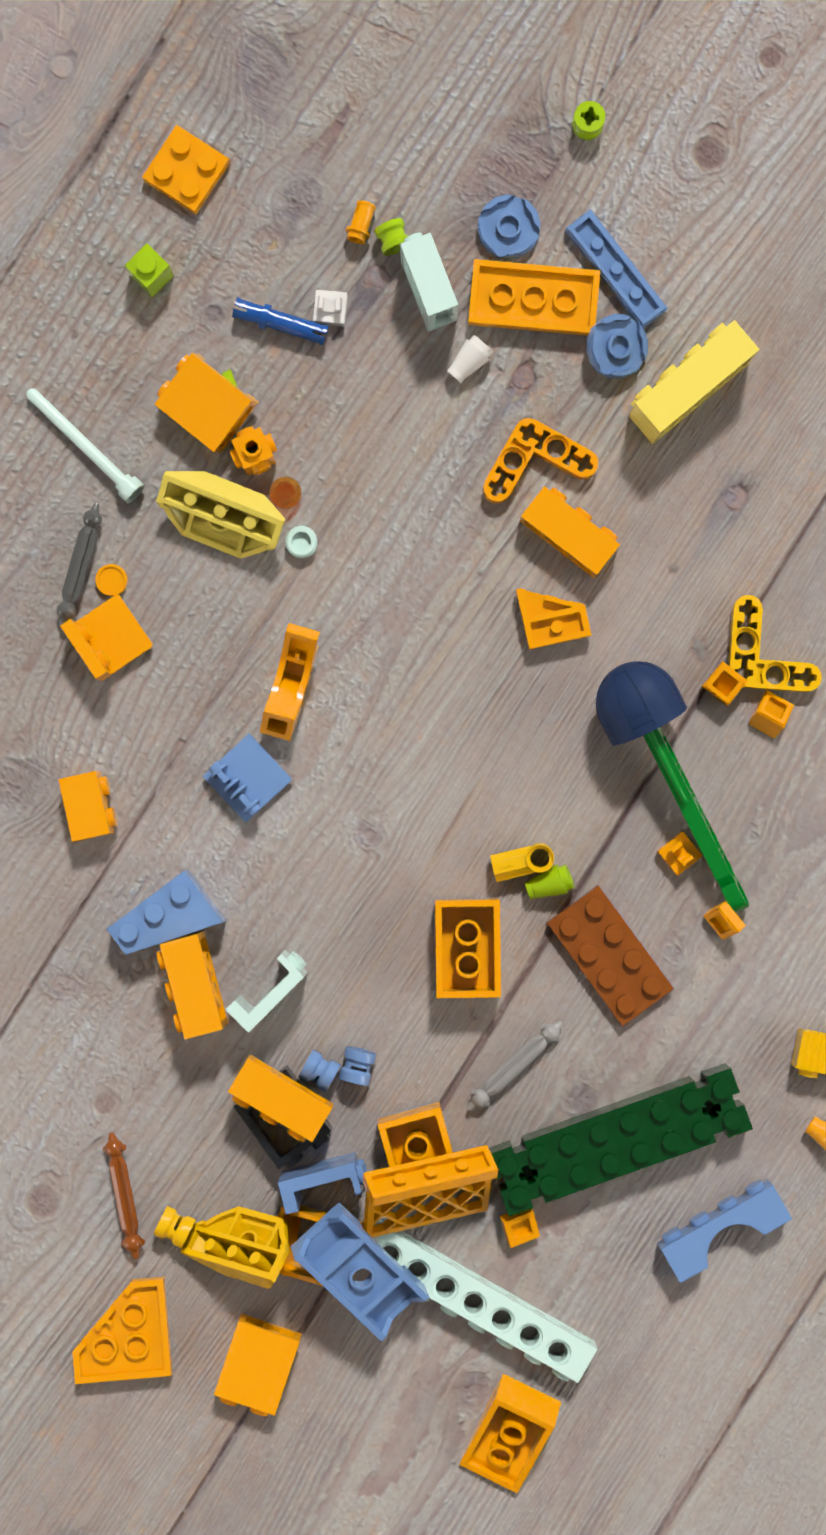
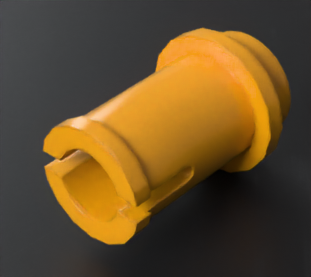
[345,200,376,244]

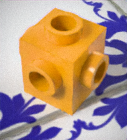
[229,426,278,476]

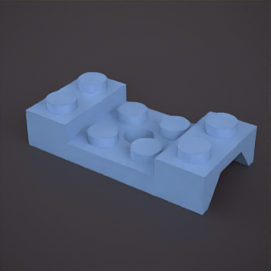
[291,1202,430,1341]

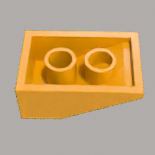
[459,1374,561,1493]

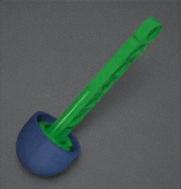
[596,661,749,913]

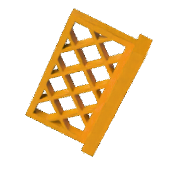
[363,1145,498,1238]

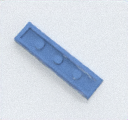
[565,209,668,328]

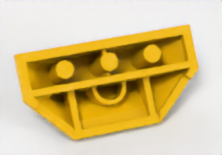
[180,1206,289,1289]

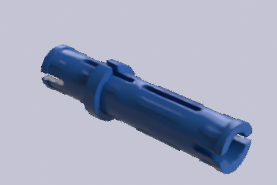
[232,297,329,346]

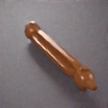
[103,1132,145,1259]

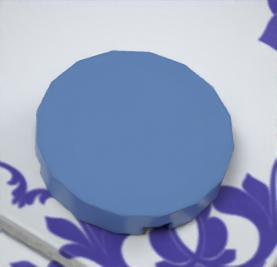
[477,194,541,260]
[586,314,648,379]

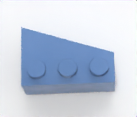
[107,870,226,955]

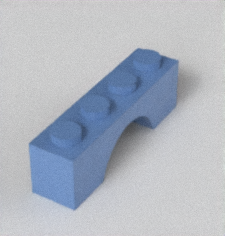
[657,1179,792,1283]

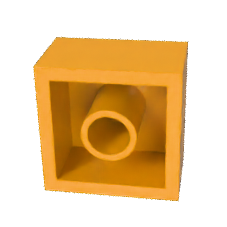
[377,1102,453,1167]

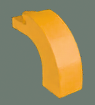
[260,623,320,741]

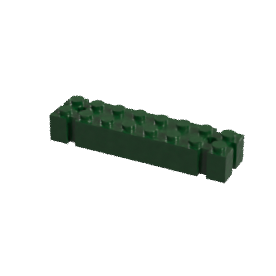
[489,1063,753,1216]

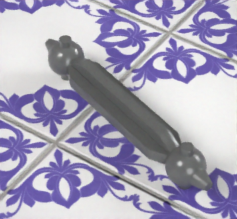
[57,503,102,625]

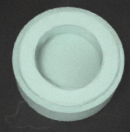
[286,526,318,559]

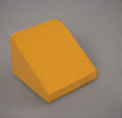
[701,661,747,706]
[748,690,794,738]

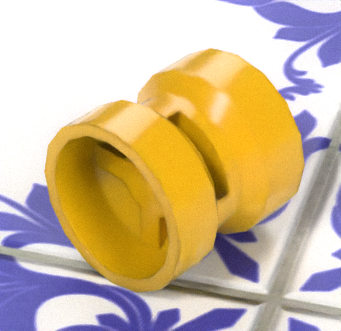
[153,1205,196,1249]

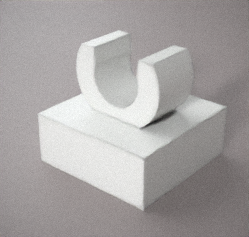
[313,290,348,327]

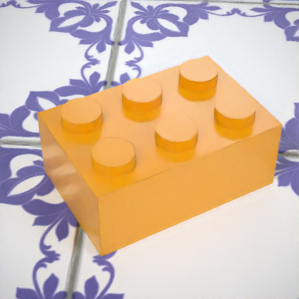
[435,898,501,998]
[157,931,229,1039]

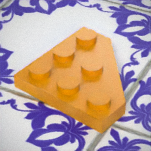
[72,1276,173,1384]

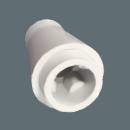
[447,335,493,383]

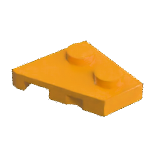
[516,588,592,650]

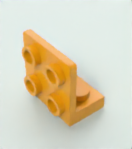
[60,594,153,681]

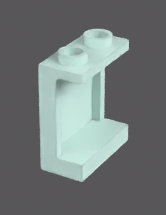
[225,950,307,1033]

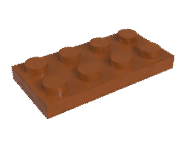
[546,885,674,1026]

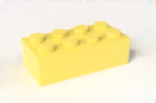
[629,320,760,445]

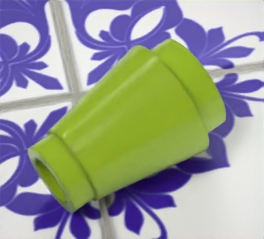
[525,864,575,900]

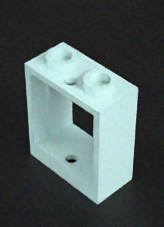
[400,232,458,332]

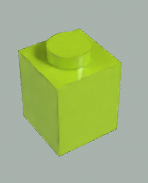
[124,243,174,297]

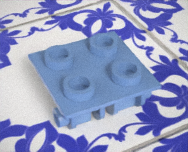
[203,733,292,823]

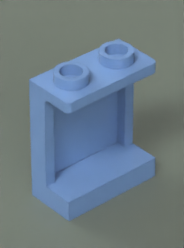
[278,1152,367,1214]

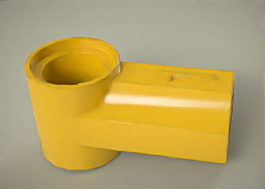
[490,842,554,882]

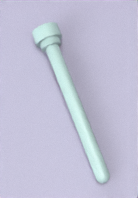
[26,388,145,504]

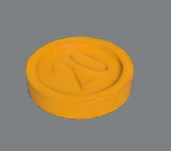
[95,564,128,596]

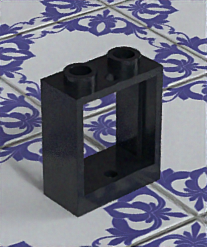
[233,1065,332,1169]

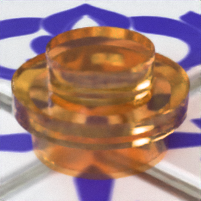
[270,477,302,509]

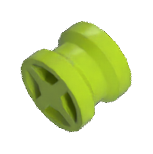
[572,101,606,140]
[374,218,408,256]

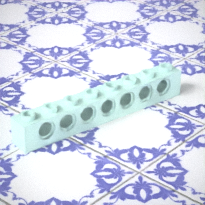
[373,1219,597,1383]

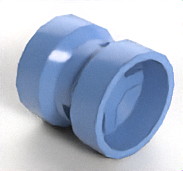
[338,1046,377,1086]
[298,1049,341,1093]

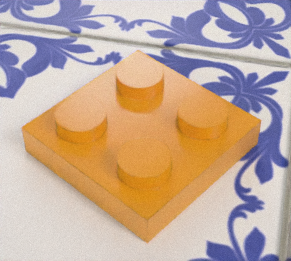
[142,125,230,215]

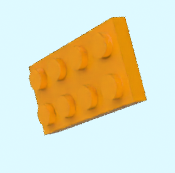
[468,259,600,336]

